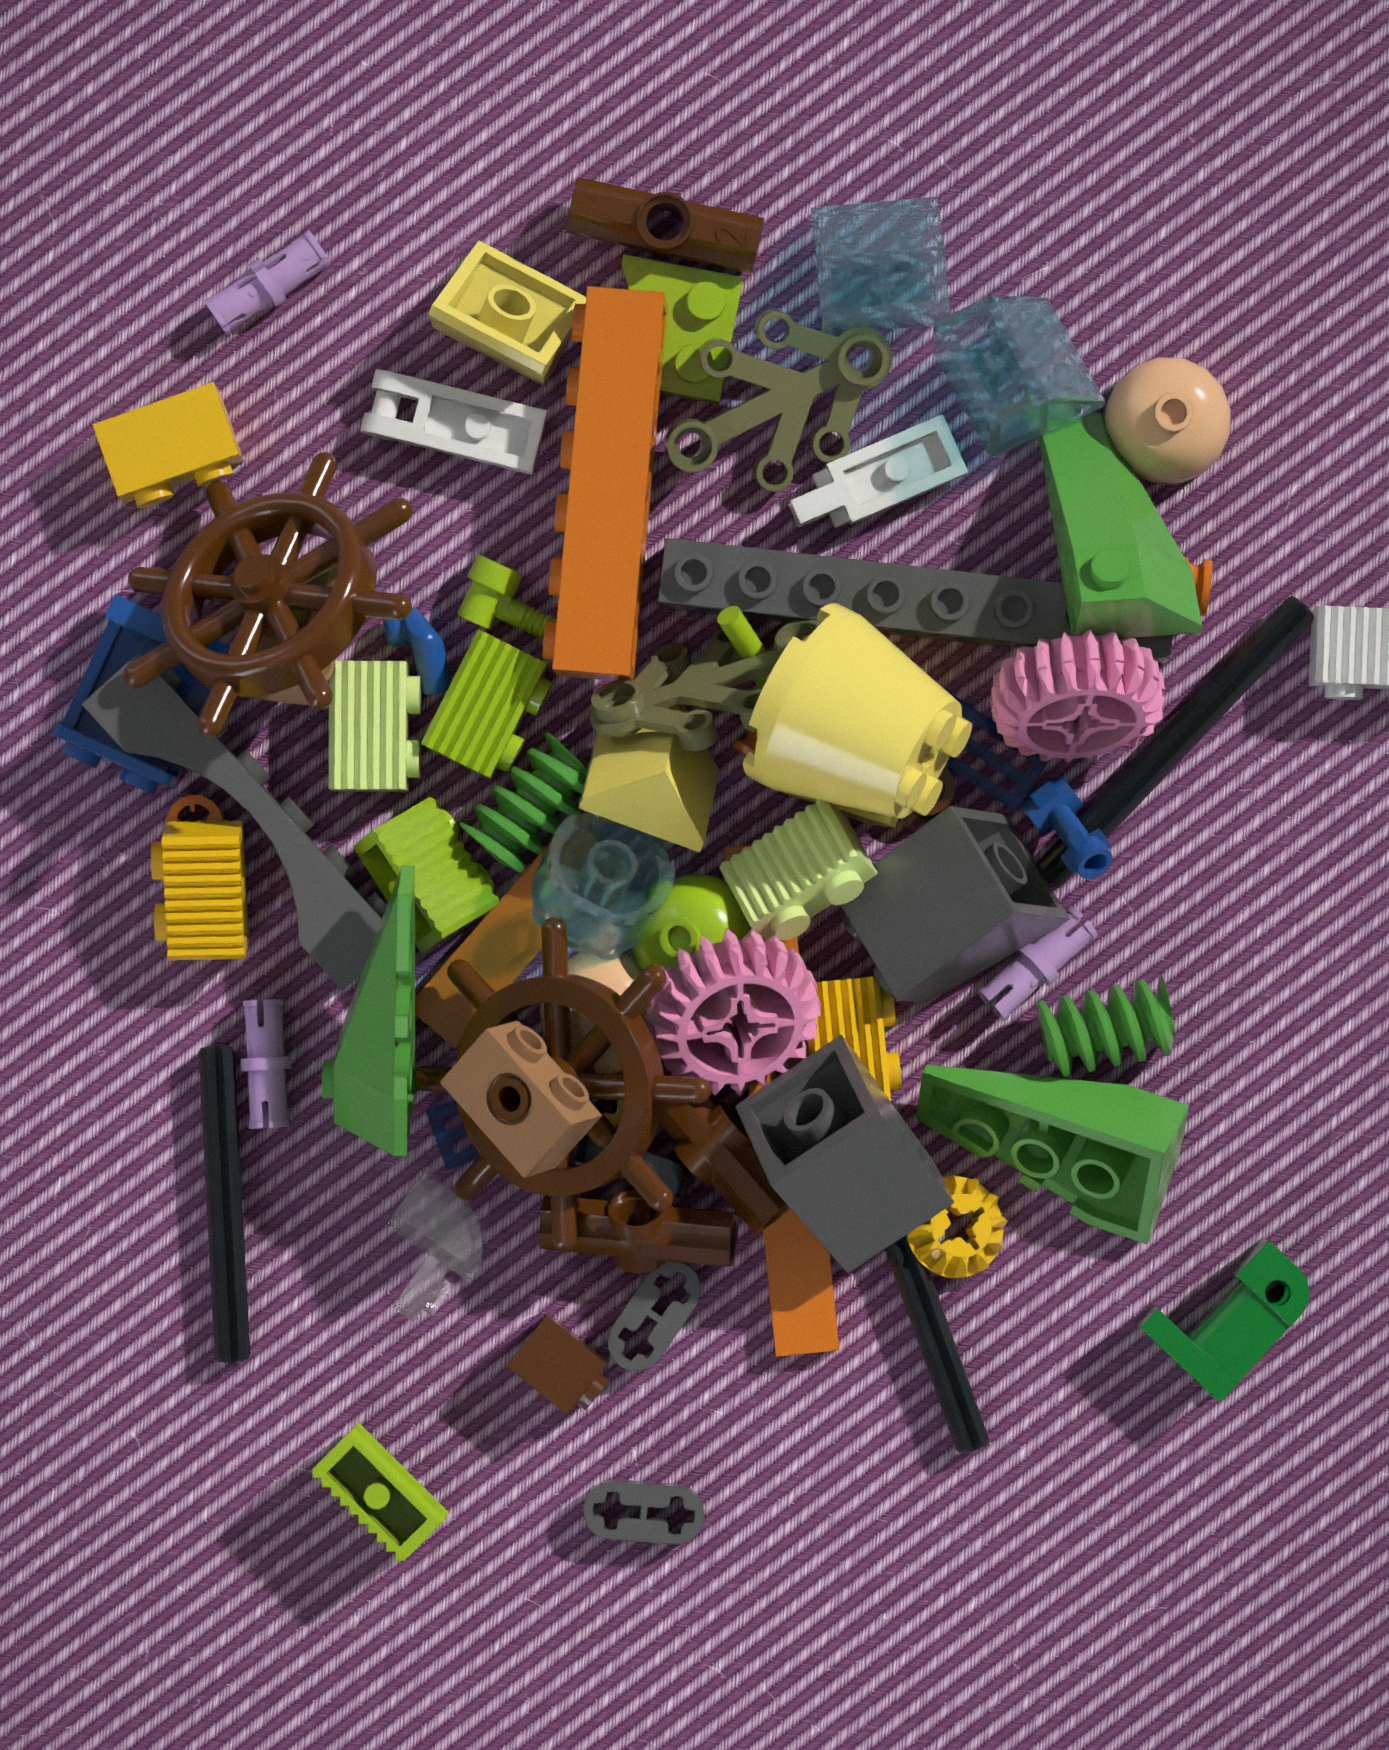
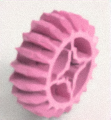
[991,630,1165,763]
[646,928,821,1095]

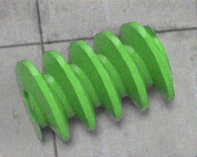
[459,731,588,873]
[1036,975,1175,1077]

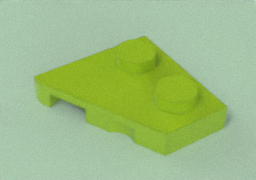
[622,254,743,405]

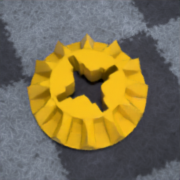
[907,1175,1008,1278]

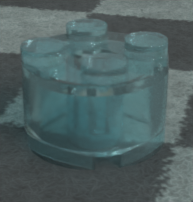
[531,811,675,960]

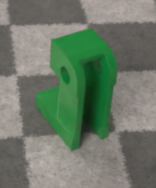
[1135,1239,1310,1402]

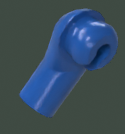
[383,608,452,695]

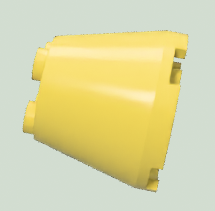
[743,603,972,819]

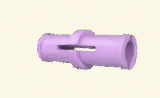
[204,230,332,335]
[977,905,1098,1021]
[241,999,292,1129]

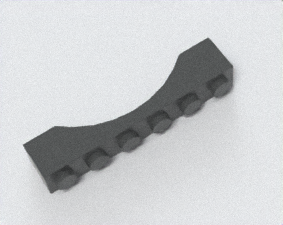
[82,652,387,991]

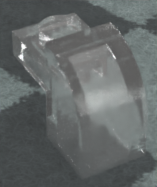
[386,1170,485,1322]

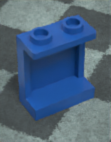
[52,594,230,795]

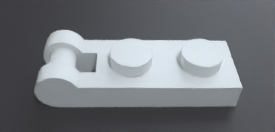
[360,369,548,475]

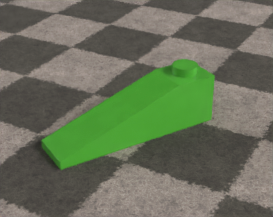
[1036,412,1202,639]
[322,865,415,1157]
[916,1064,1189,1245]

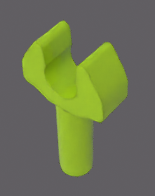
[717,606,770,689]

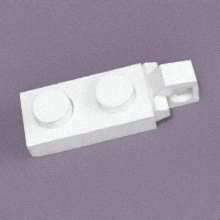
[788,414,968,528]

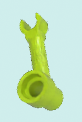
[457,554,557,639]

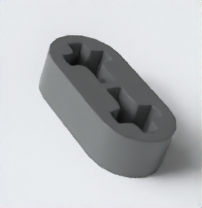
[608,1261,701,1371]
[583,1479,705,1544]

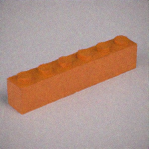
[543,286,668,681]

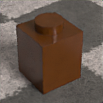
[506,1313,609,1415]

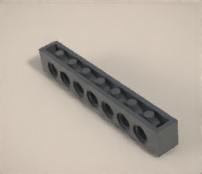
[658,538,1173,666]

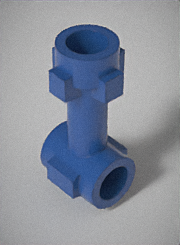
[1020,775,1113,879]

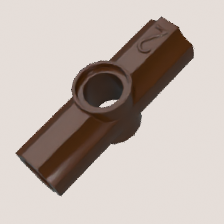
[566,177,764,274]
[660,1059,790,1234]
[538,1188,739,1274]

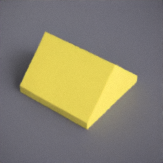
[428,240,586,387]
[579,704,719,853]

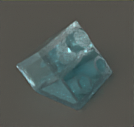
[810,197,950,335]
[934,295,1105,458]

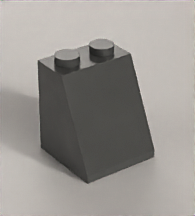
[841,806,1070,1003]
[735,1035,955,1273]

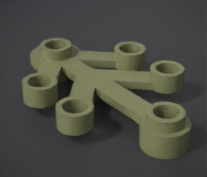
[664,309,892,492]
[589,619,821,752]

